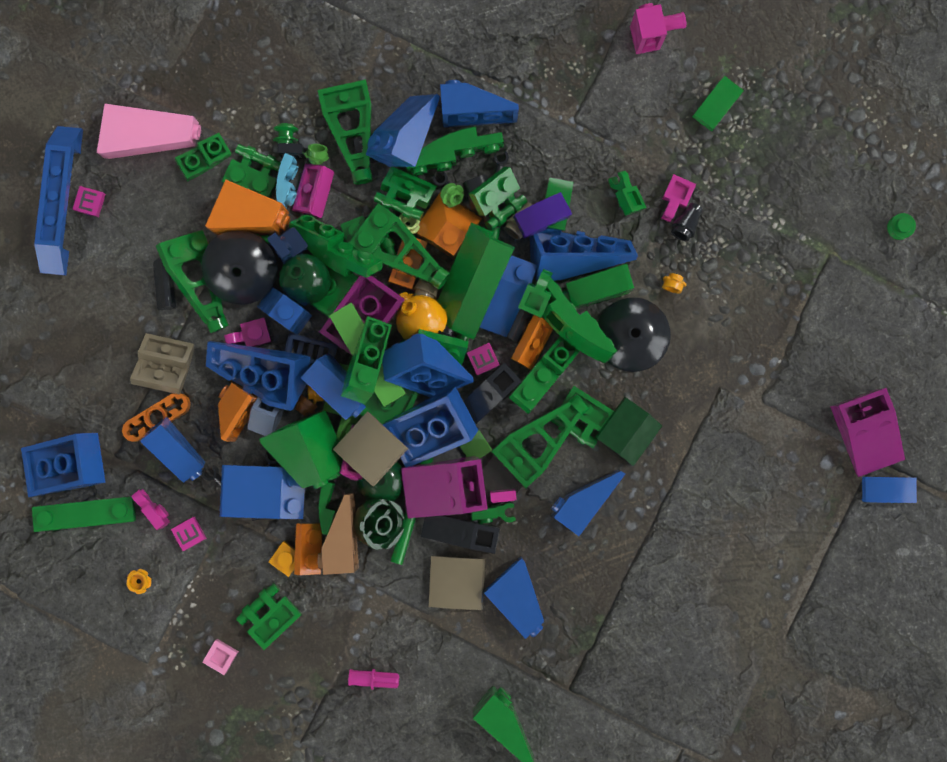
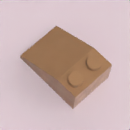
[318,493,359,575]

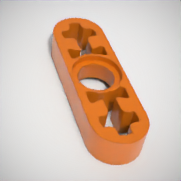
[122,393,191,442]

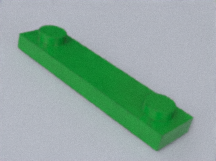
[32,497,136,532]

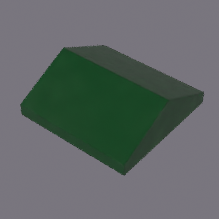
[595,397,662,466]

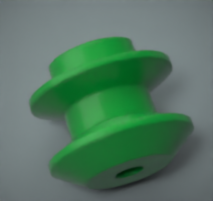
[273,123,298,144]
[887,213,916,240]

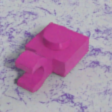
[661,174,696,222]
[224,318,272,347]

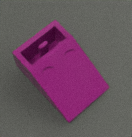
[830,388,905,477]
[401,456,488,518]

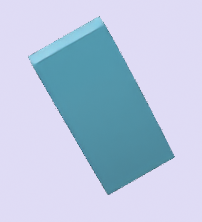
[276,153,298,209]

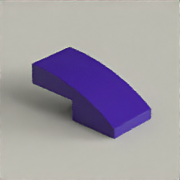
[513,192,572,239]

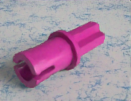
[348,669,399,690]

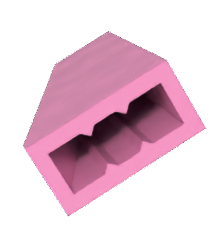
[97,104,201,159]

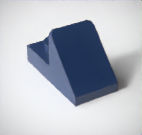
[267,227,308,265]

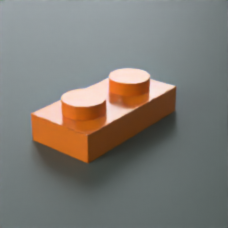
[388,238,428,290]
[511,315,553,370]
[294,523,322,575]

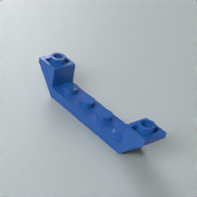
[34,126,83,276]

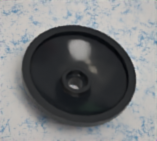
[201,230,278,305]
[598,297,671,372]

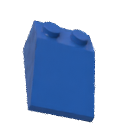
[440,80,519,127]
[366,94,440,167]
[480,255,537,337]
[382,334,474,397]
[383,387,478,467]
[21,433,105,497]
[219,465,305,519]
[551,470,625,536]

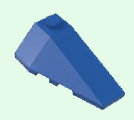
[530,228,638,280]
[206,341,310,411]

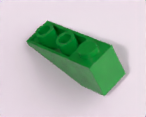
[340,316,392,404]

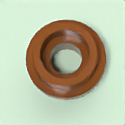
[295,395,317,417]

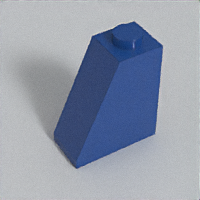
[257,287,312,335]
[301,353,366,420]
[140,416,205,483]
[484,557,544,639]

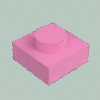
[202,639,239,675]

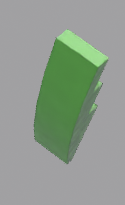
[329,303,406,407]

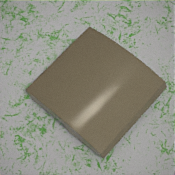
[130,333,194,395]
[333,412,408,486]
[429,556,485,610]

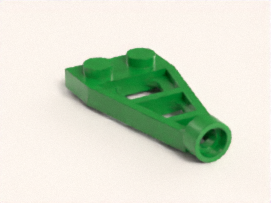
[317,79,373,185]
[349,203,450,290]
[156,230,229,333]
[491,394,590,488]

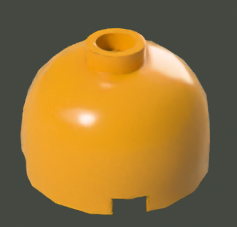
[395,295,447,340]

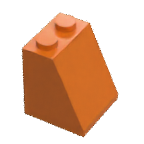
[205,180,290,236]

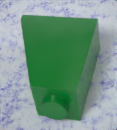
[562,264,634,309]

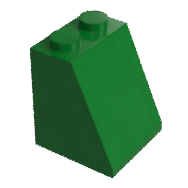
[259,410,343,489]

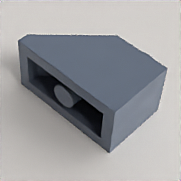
[247,397,284,436]

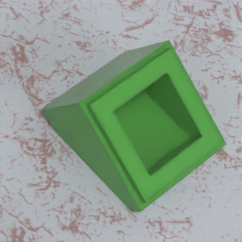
[460,429,492,458]

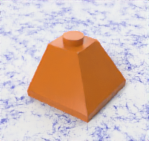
[415,192,482,260]
[218,383,258,442]

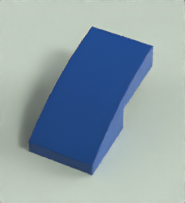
[862,477,917,503]

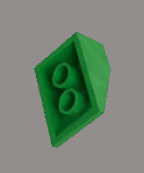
[473,686,535,762]

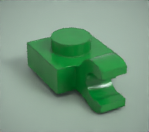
[608,171,647,216]
[518,269,553,318]
[472,502,516,523]

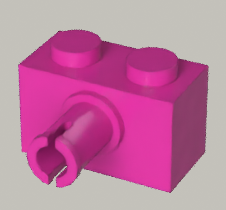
[630,3,686,54]

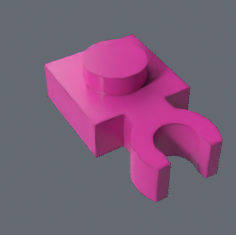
[131,489,170,530]

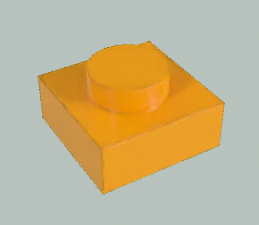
[268,541,295,577]

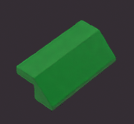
[438,222,515,340]

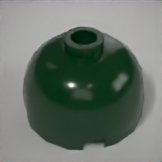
[280,254,331,306]
[357,461,404,501]
[353,498,405,550]

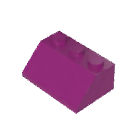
[320,275,405,355]

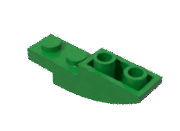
[406,126,504,176]
[289,215,383,278]
[542,278,617,363]
[509,336,580,414]

